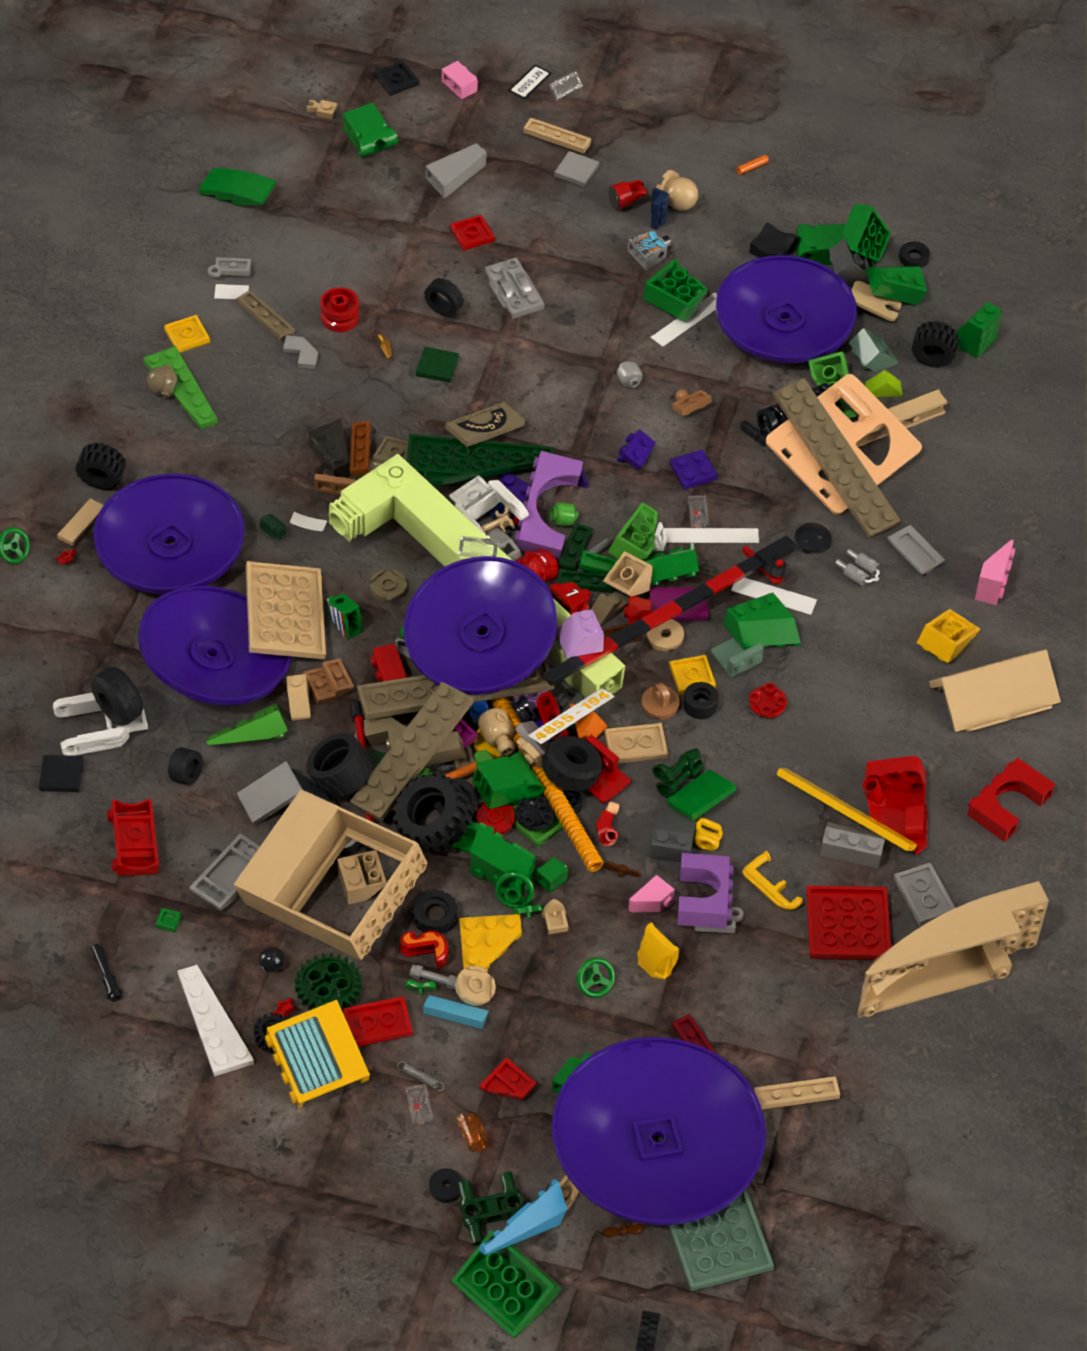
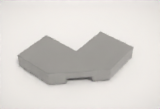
[283,335,318,369]

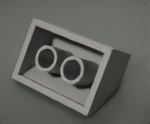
[820,822,885,869]

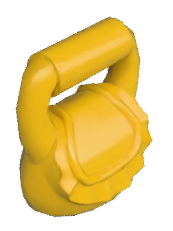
[694,818,723,851]

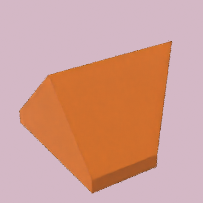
[569,703,608,740]

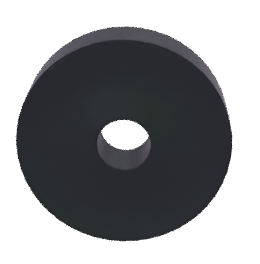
[429,1168,463,1203]

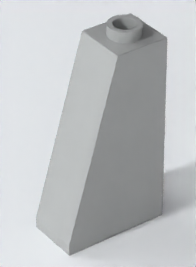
[426,143,487,198]

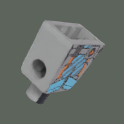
[628,231,671,271]

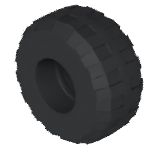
[91,667,144,725]
[542,736,603,792]

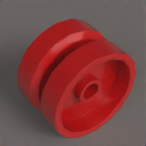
[320,287,359,332]

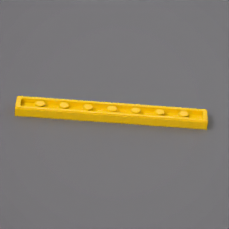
[777,768,917,851]

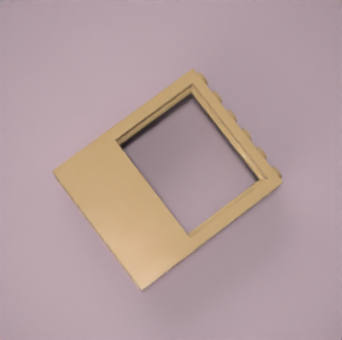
[233,789,427,960]

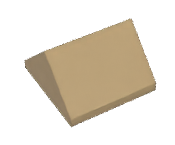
[603,551,653,597]

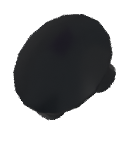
[795,522,832,554]
[515,797,554,831]

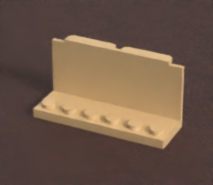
[929,649,1061,732]

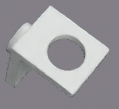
[652,522,667,552]

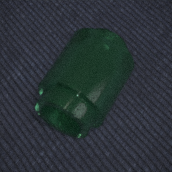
[260,514,287,540]

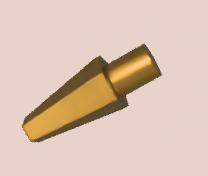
[376,333,393,359]

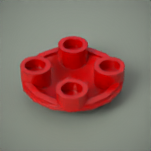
[749,683,787,718]

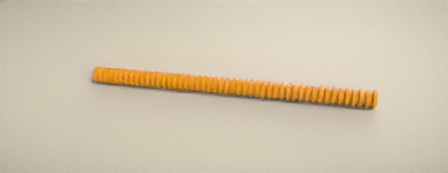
[490,697,604,872]

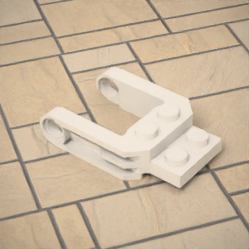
[449,475,529,540]
[53,693,148,756]

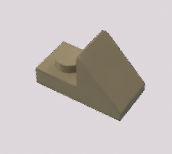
[590,592,628,627]

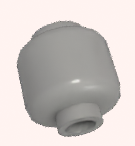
[617,361,643,388]

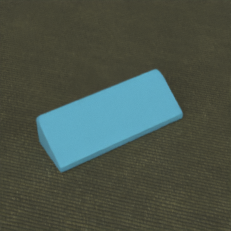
[423,995,488,1029]

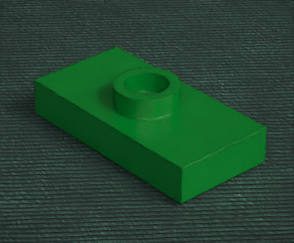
[579,550,618,574]

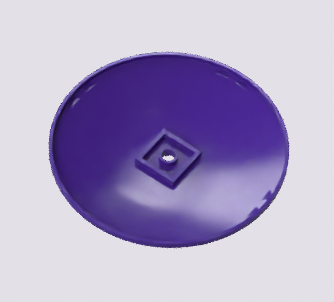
[552,1037,766,1225]

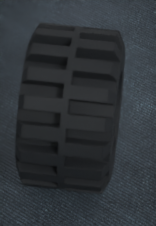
[912,321,959,367]
[75,443,126,490]

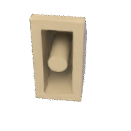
[287,674,311,721]

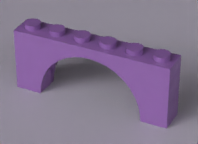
[514,451,583,560]

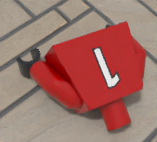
[548,582,591,615]

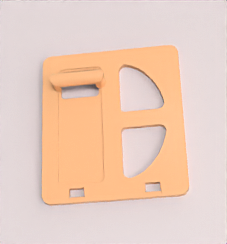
[766,374,922,515]

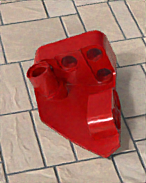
[862,756,928,855]

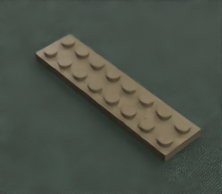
[350,682,474,822]

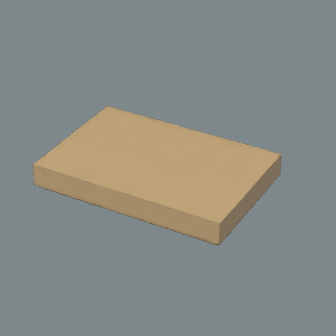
[604,723,668,763]

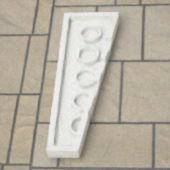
[177,965,254,1077]

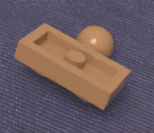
[672,389,712,416]

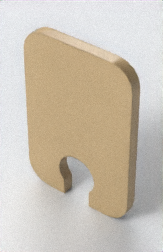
[851,281,902,321]

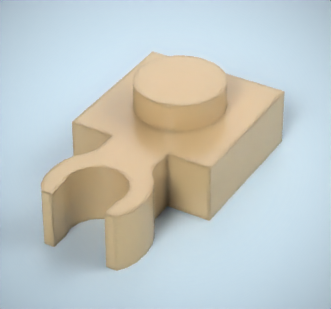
[307,100,338,119]
[516,737,543,769]

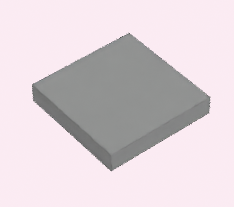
[554,151,600,187]
[515,721,552,757]

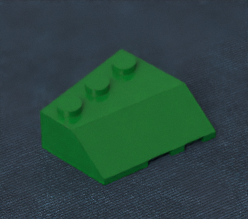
[842,204,891,262]
[641,542,699,586]
[723,592,801,650]
[470,822,535,895]

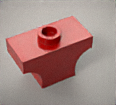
[624,595,651,625]

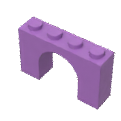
[677,853,733,929]

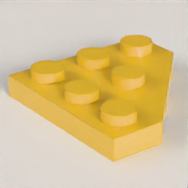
[459,914,522,970]

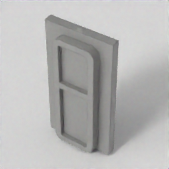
[887,525,945,575]

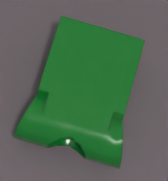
[343,103,399,158]
[796,224,846,265]
[472,752,544,809]

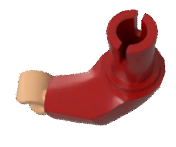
[595,802,619,846]

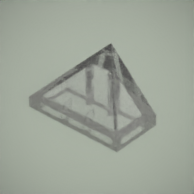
[549,71,583,100]
[458,536,498,557]

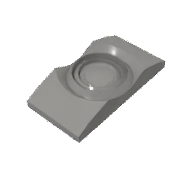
[189,834,260,910]

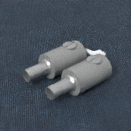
[835,549,881,587]

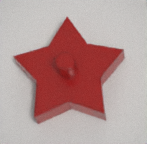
[55,549,76,565]
[274,997,296,1017]

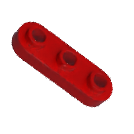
[536,692,568,741]

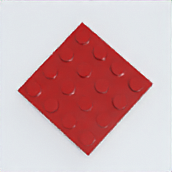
[806,885,891,960]

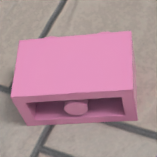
[442,61,478,99]

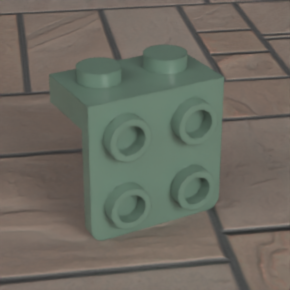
[711,638,764,678]

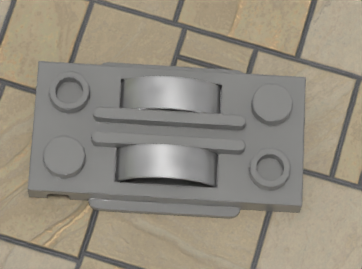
[485,257,545,319]

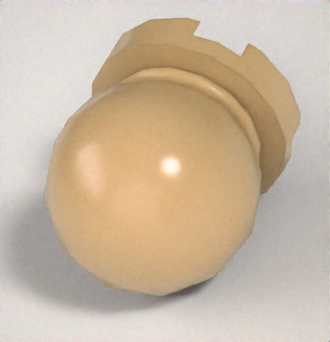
[656,169,698,211]

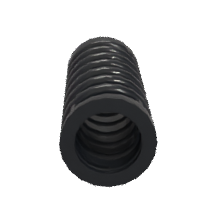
[756,383,838,436]

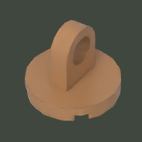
[641,682,679,720]

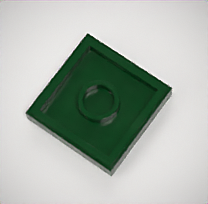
[416,347,459,383]

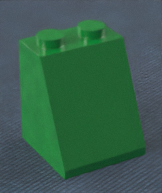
[956,301,1002,358]

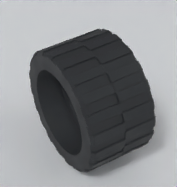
[306,733,373,798]

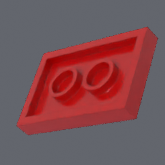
[343,996,413,1047]

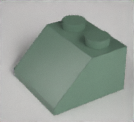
[849,328,899,372]

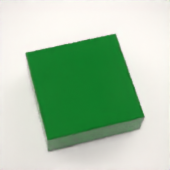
[155,908,182,933]

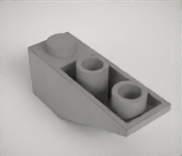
[485,527,522,562]

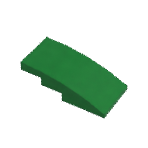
[198,168,276,205]

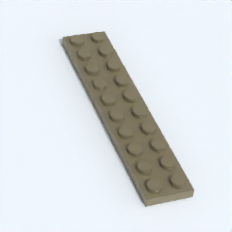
[773,378,901,539]
[357,659,555,720]

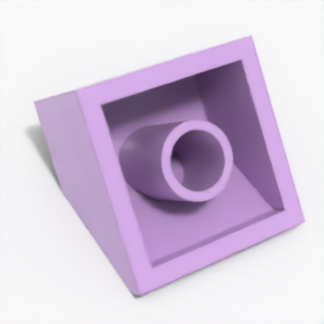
[556,609,604,658]

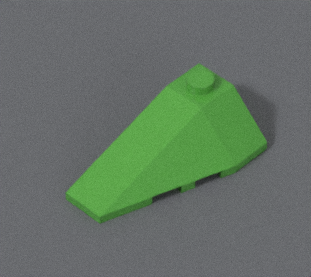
[809,351,858,419]
[608,502,658,559]
[206,703,288,745]

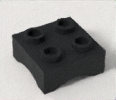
[749,222,797,258]

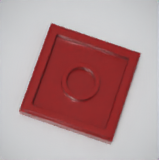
[450,215,495,251]

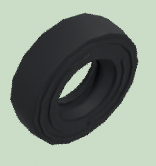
[899,241,930,268]

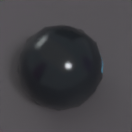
[259,947,284,973]

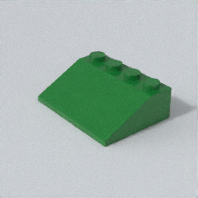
[451,1229,563,1338]

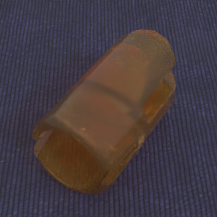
[456,1113,488,1152]

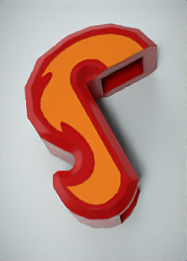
[400,930,448,970]

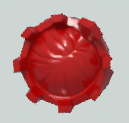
[517,549,558,582]

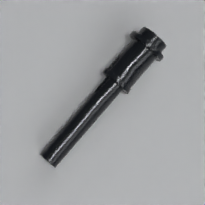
[92,944,123,1002]

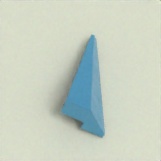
[479,1179,567,1255]

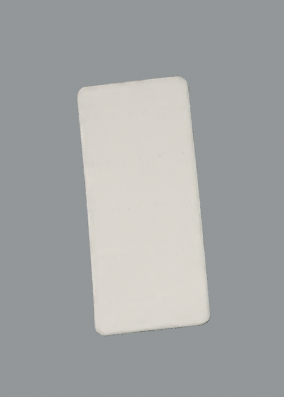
[290,512,327,531]

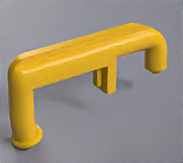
[742,851,803,910]

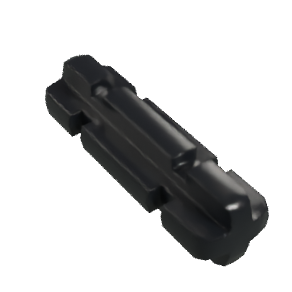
[739,420,767,446]

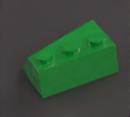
[643,259,708,322]
[866,266,927,306]

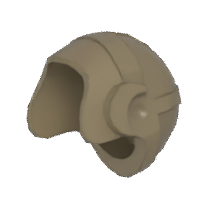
[146,365,177,398]

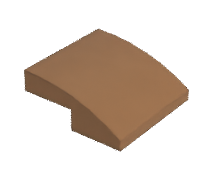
[303,658,354,705]

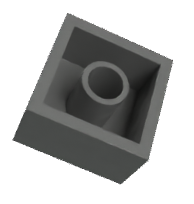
[829,239,869,287]

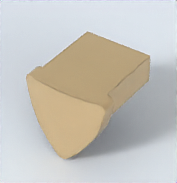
[541,899,569,934]

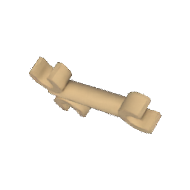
[480,507,515,533]

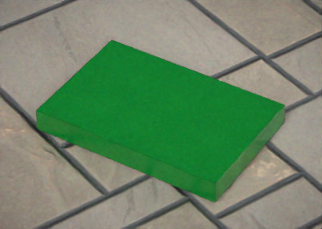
[666,769,736,821]

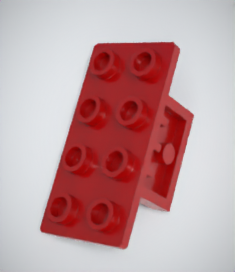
[575,734,631,804]

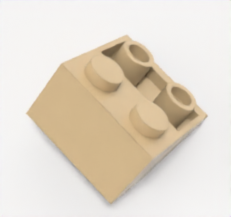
[337,850,387,905]

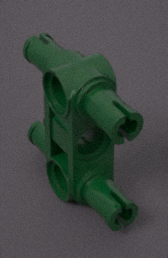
[458,1172,523,1246]

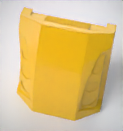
[637,922,679,979]

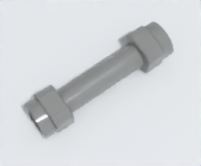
[410,964,456,990]

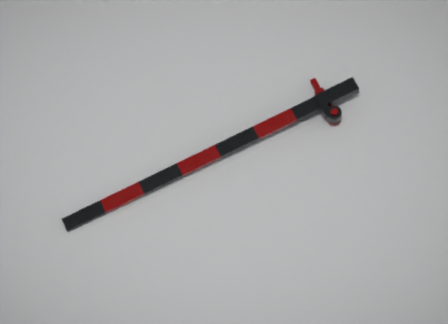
[542,535,796,686]

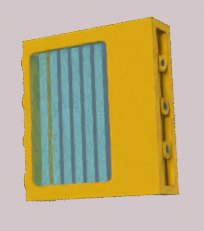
[265,1000,370,1109]

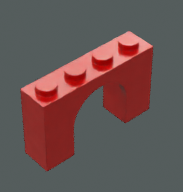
[967,758,1055,842]

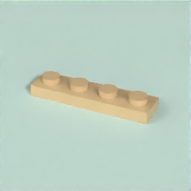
[523,118,591,154]
[753,1076,840,1109]

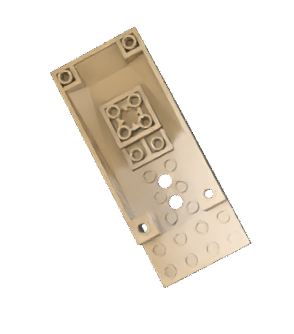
[857,881,1049,1018]

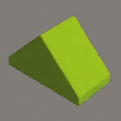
[865,370,903,397]

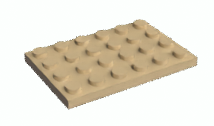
[245,561,326,659]

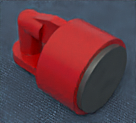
[608,180,647,210]

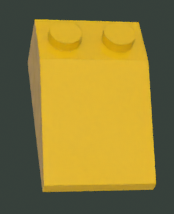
[917,609,980,663]

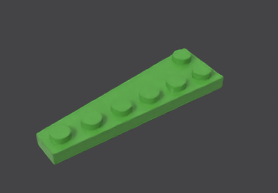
[143,346,218,429]

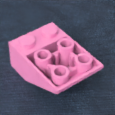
[975,540,1016,605]

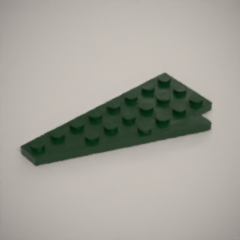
[406,434,554,487]

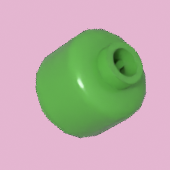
[550,502,578,527]

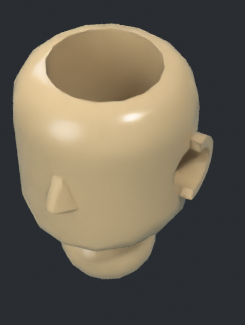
[478,708,515,756]

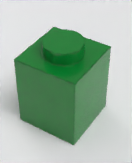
[536,857,568,893]

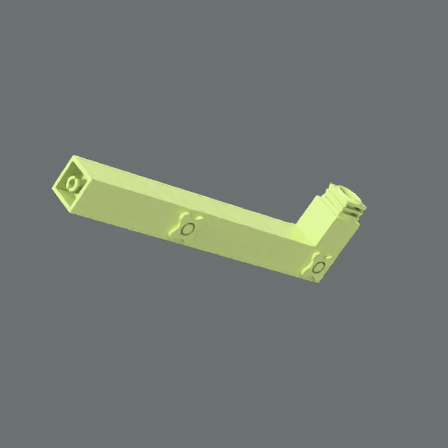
[329,454,625,699]

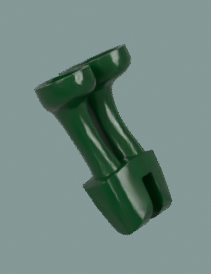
[652,748,703,797]

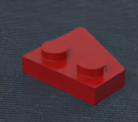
[479,1058,537,1101]

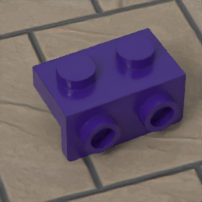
[616,429,656,470]

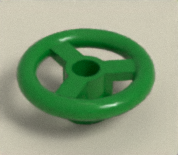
[0,527,30,564]
[495,871,534,908]
[577,957,615,998]

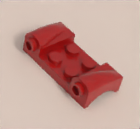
[106,799,159,876]

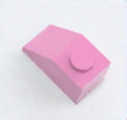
[628,875,674,912]

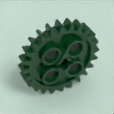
[295,953,362,1012]

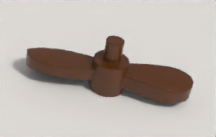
[604,861,641,877]
[603,1224,644,1237]

